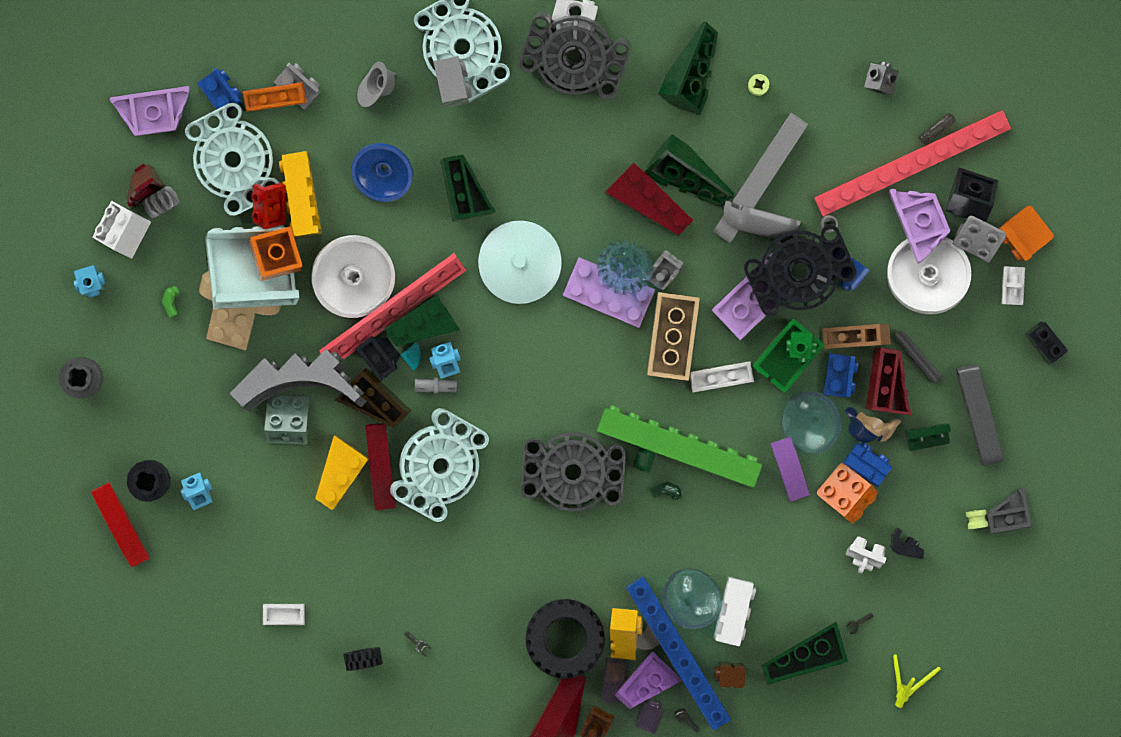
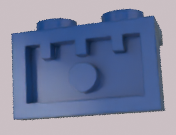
[197,68,242,114]
[823,353,858,398]

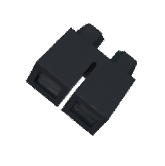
[1025,321,1068,365]

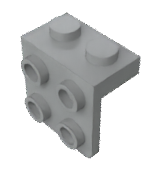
[952,216,1006,263]

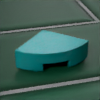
[400,342,421,371]

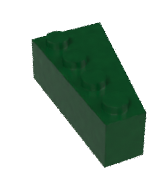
[761,621,848,685]

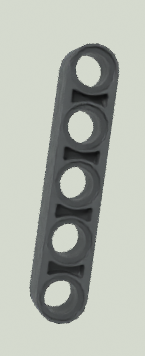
[956,363,1003,466]

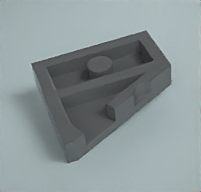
[986,487,1032,534]

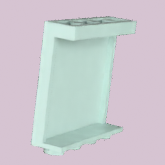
[205,225,299,309]

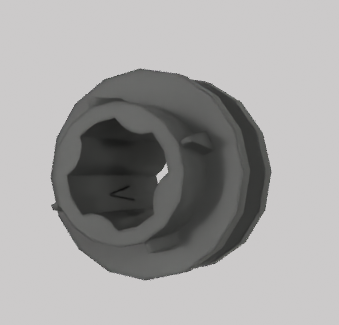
[59,357,103,399]

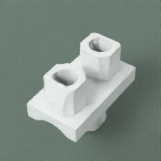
[1001,266,1025,305]
[845,537,886,574]

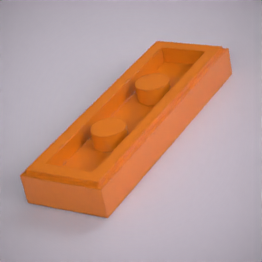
[242,82,307,112]

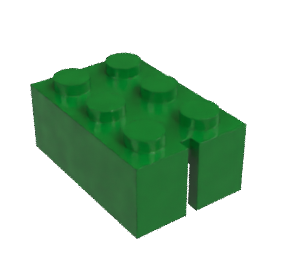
[751,318,825,393]

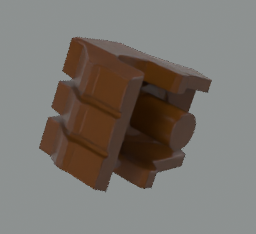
[580,705,615,737]

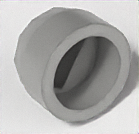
[821,215,838,233]

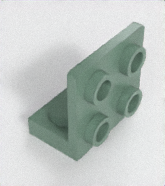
[264,395,309,445]

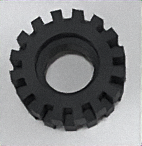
[343,647,383,671]

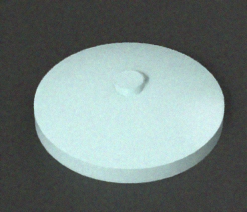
[478,221,561,304]

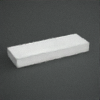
[689,361,754,393]

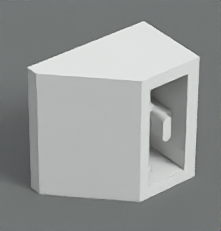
[92,201,151,259]

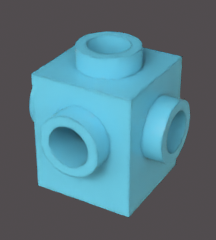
[74,265,106,298]
[429,342,461,379]
[180,472,213,510]

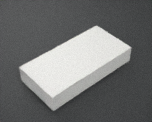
[263,604,305,625]

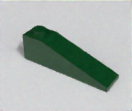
[658,22,718,115]
[644,134,734,207]

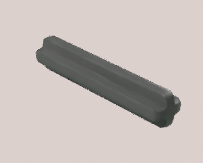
[895,331,941,383]

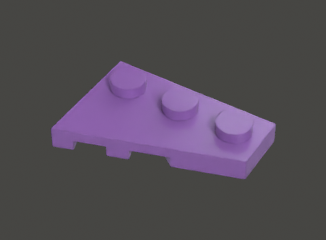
[615,651,682,709]

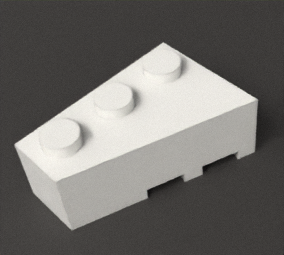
[713,576,756,646]

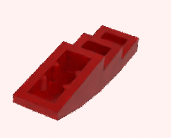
[91,482,150,568]

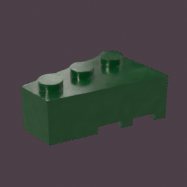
[440,154,496,222]
[385,295,460,347]

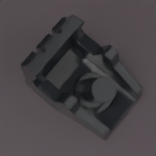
[889,528,924,559]

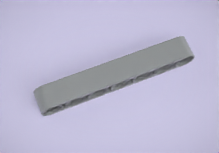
[713,113,808,243]

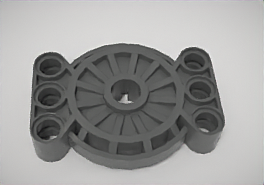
[519,11,631,99]
[520,432,626,511]

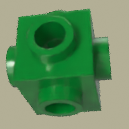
[786,331,817,362]

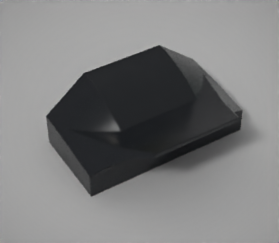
[355,336,400,381]

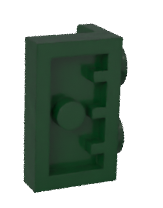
[905,423,951,451]

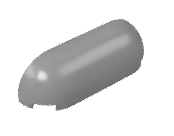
[724,201,801,240]

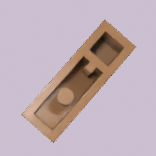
[822,324,891,349]

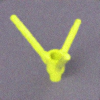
[893,654,941,708]

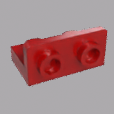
[252,183,286,229]

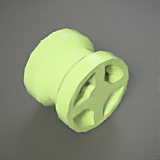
[748,74,769,96]
[966,509,989,529]

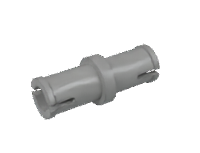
[415,378,457,394]

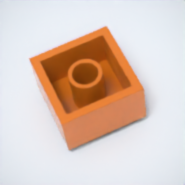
[249,226,303,282]

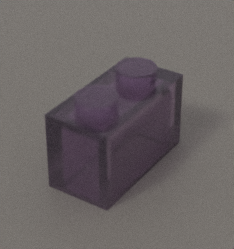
[634,698,664,734]

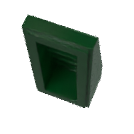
[633,448,656,473]

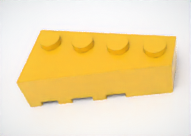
[279,151,322,238]

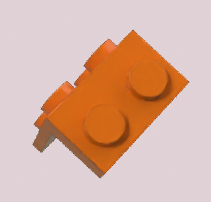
[998,206,1054,262]
[817,463,879,524]

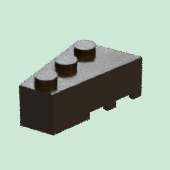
[335,368,412,428]

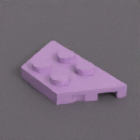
[110,86,190,136]
[889,189,950,264]

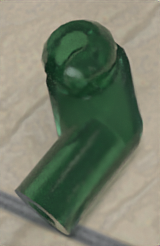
[650,482,682,500]

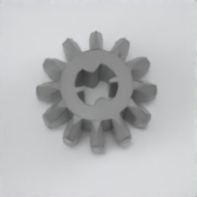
[142,187,179,218]

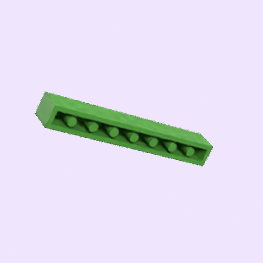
[597,405,762,488]

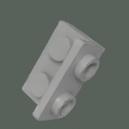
[274,63,321,110]

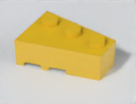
[315,435,369,510]

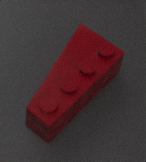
[604,162,694,236]

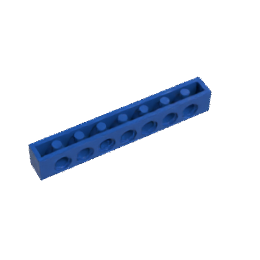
[626,576,731,731]

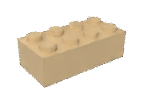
[647,292,700,381]

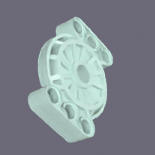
[414,0,510,103]
[185,103,280,216]
[390,408,489,522]

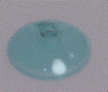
[782,391,841,453]
[662,569,722,629]

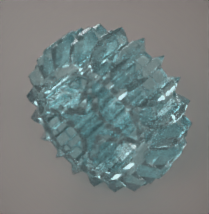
[597,239,653,295]

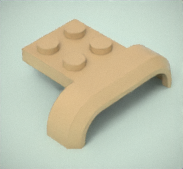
[199,271,281,350]

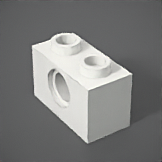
[552,0,598,25]

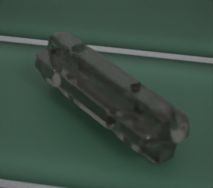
[919,113,956,145]

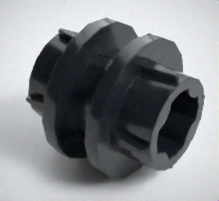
[127,460,171,502]

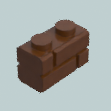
[714,662,746,688]

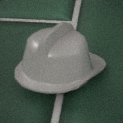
[357,62,398,107]

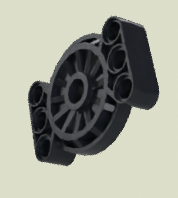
[744,225,857,316]

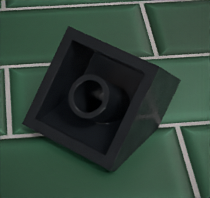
[946,167,998,222]

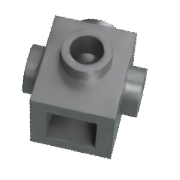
[864,61,899,95]

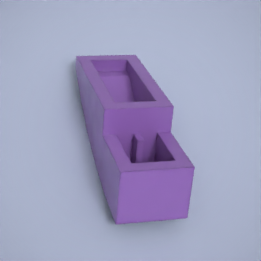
[770,436,810,502]

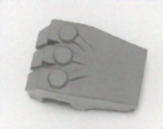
[646,250,683,291]

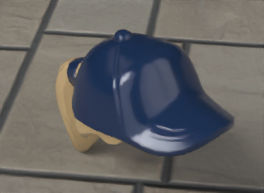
[845,407,901,443]

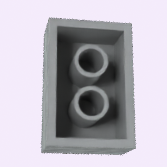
[434,56,472,108]

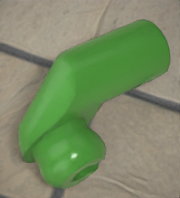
[162,286,180,318]

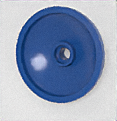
[351,143,413,202]

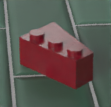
[865,347,912,416]

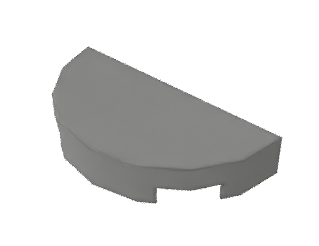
[637,626,660,650]

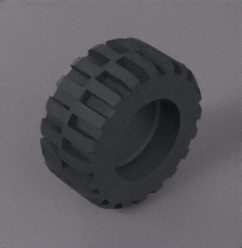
[526,599,605,679]

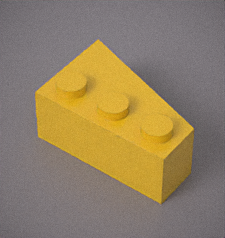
[610,608,643,660]

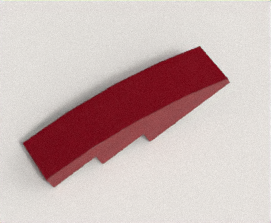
[365,423,396,510]

